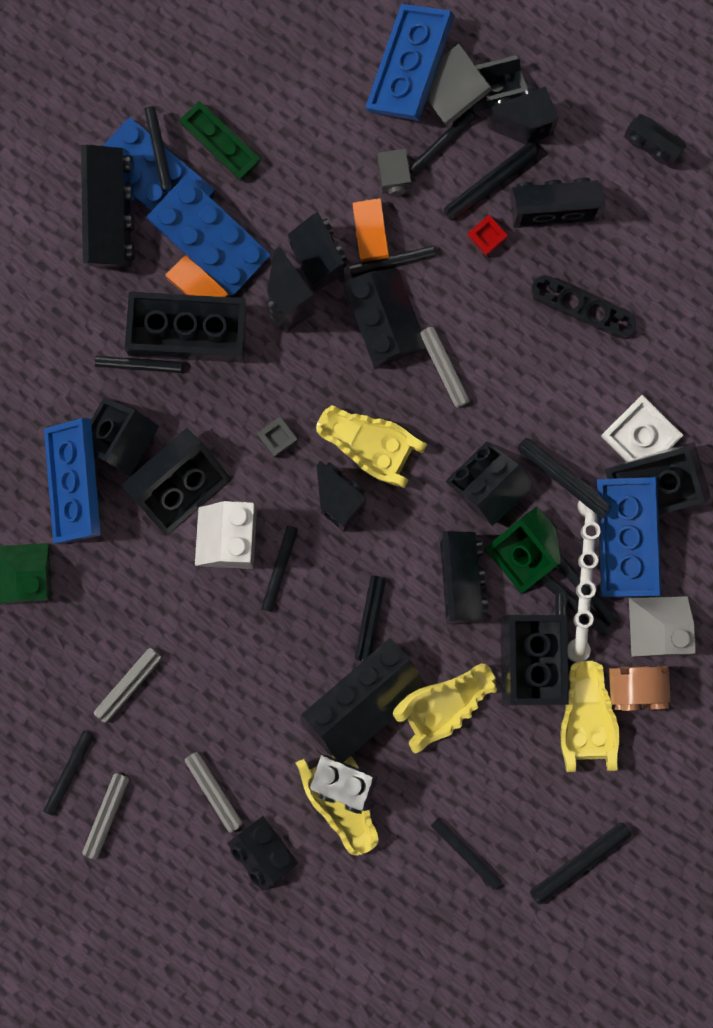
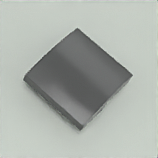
[427,44,492,126]

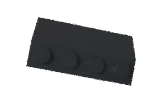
[81,144,135,268]
[125,291,246,363]
[300,638,427,762]

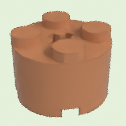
[609,666,671,711]

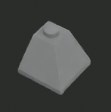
[629,596,695,657]

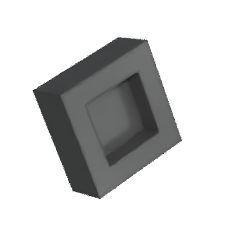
[257,417,298,458]

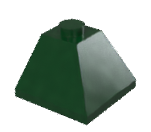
[485,506,561,594]
[0,543,52,605]

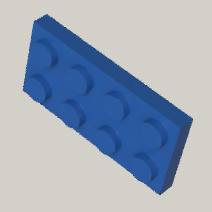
[365,4,455,121]
[103,117,215,211]
[146,175,270,297]
[44,418,101,544]
[597,477,662,597]

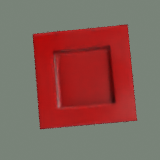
[467,215,508,257]

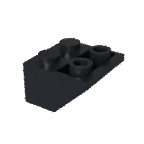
[488,86,559,145]
[287,212,347,291]
[446,442,534,526]
[317,461,366,532]

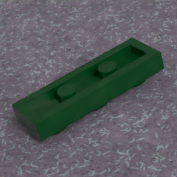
[179,101,261,182]

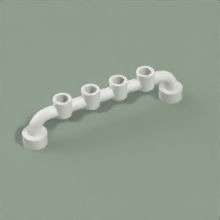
[568,501,600,662]

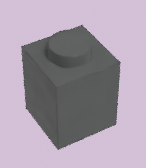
[377,148,411,196]

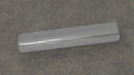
[420,327,469,408]
[94,648,162,723]
[185,752,242,833]
[82,773,129,860]

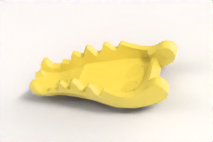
[316,405,427,488]
[560,661,619,772]
[393,663,497,753]
[296,756,379,855]

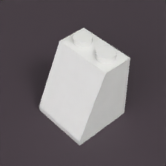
[195,501,257,569]

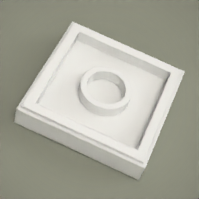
[601,395,684,462]

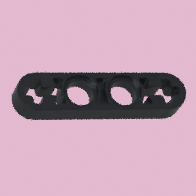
[531,275,637,339]

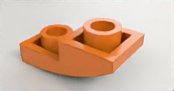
[353,198,389,262]
[165,256,230,297]

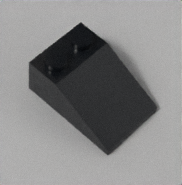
[605,442,711,515]

